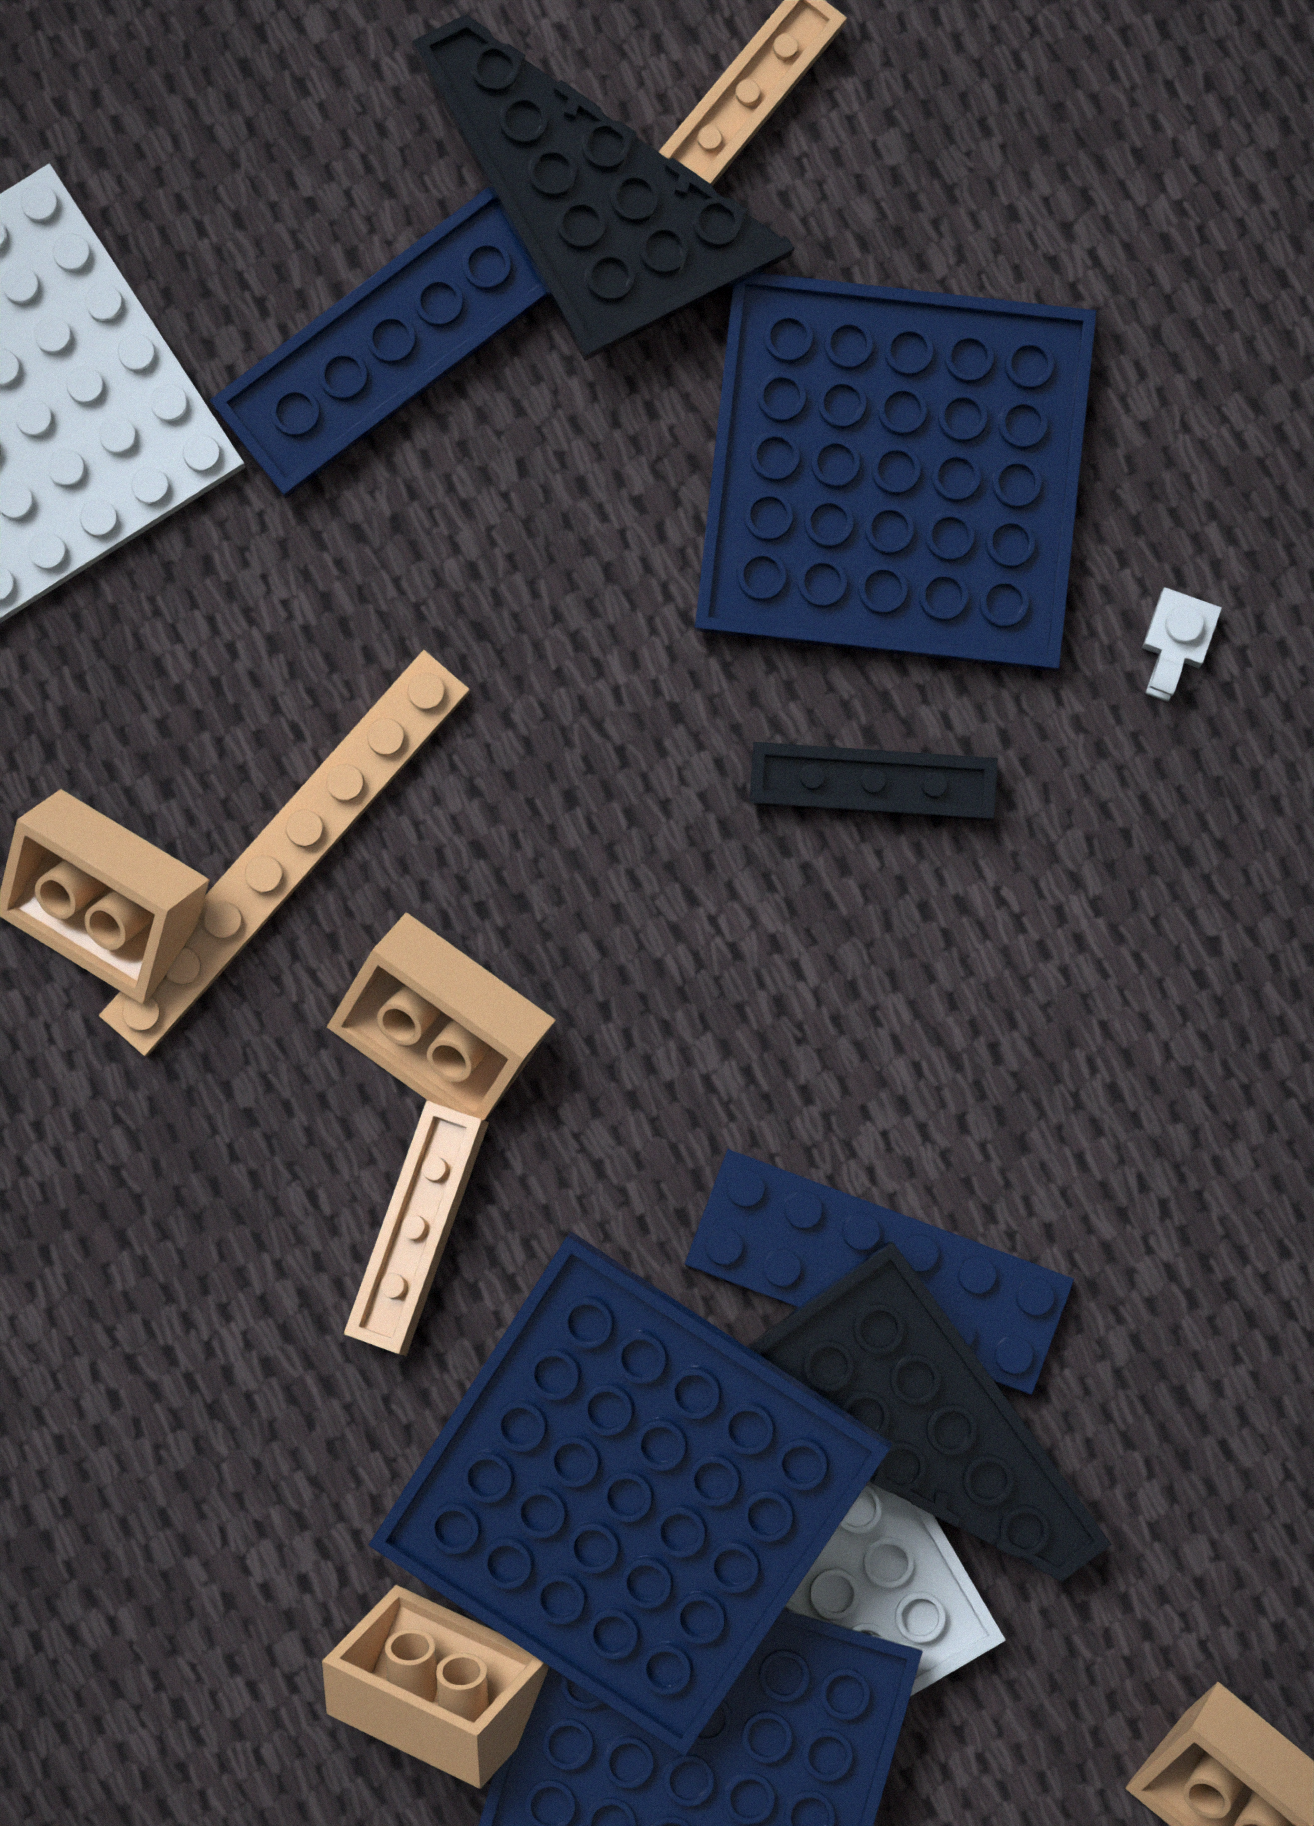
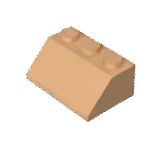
[0,789,210,1005]
[327,912,555,1121]
[322,1585,550,1789]
[1125,1682,1314,1826]

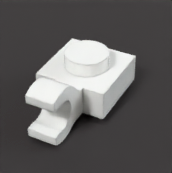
[1142,587,1222,702]

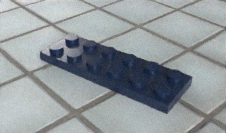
[209,187,549,499]
[684,1149,1074,1395]

